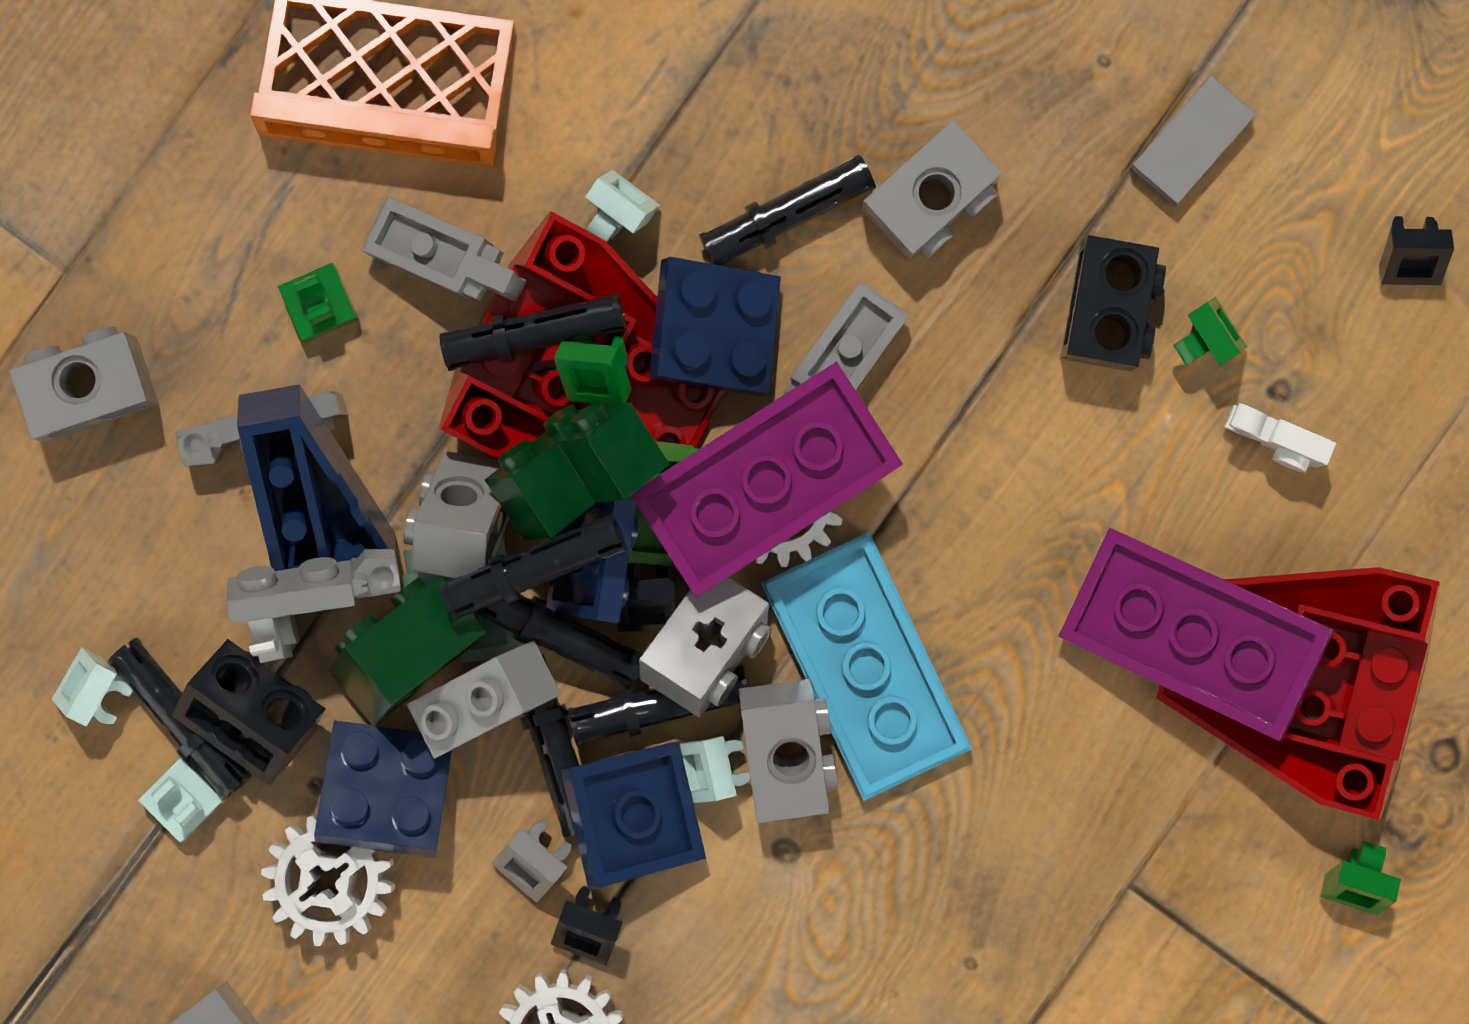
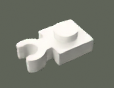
[1224,403,1337,473]
[245,615,299,663]

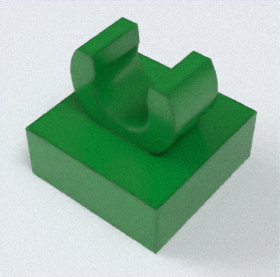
[278,262,359,343]
[1173,297,1248,365]
[554,336,632,405]
[1320,840,1401,915]

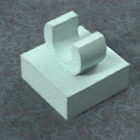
[585,170,660,242]
[52,647,133,727]
[680,736,751,803]
[138,758,227,843]

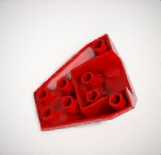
[439,212,724,458]
[1156,567,1440,820]

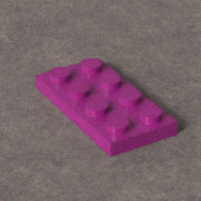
[631,361,903,598]
[1058,527,1334,742]

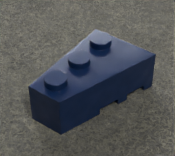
[237,384,397,571]

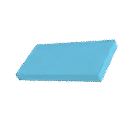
[761,532,972,800]

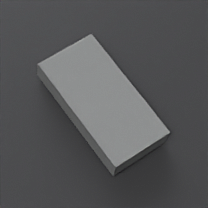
[1130,75,1256,207]

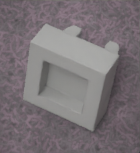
[492,820,572,902]

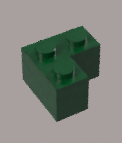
[485,401,669,540]
[329,575,487,726]

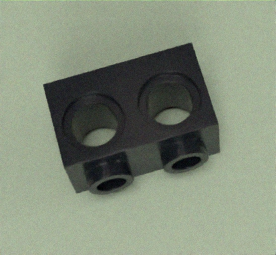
[1060,235,1166,371]
[172,639,326,786]

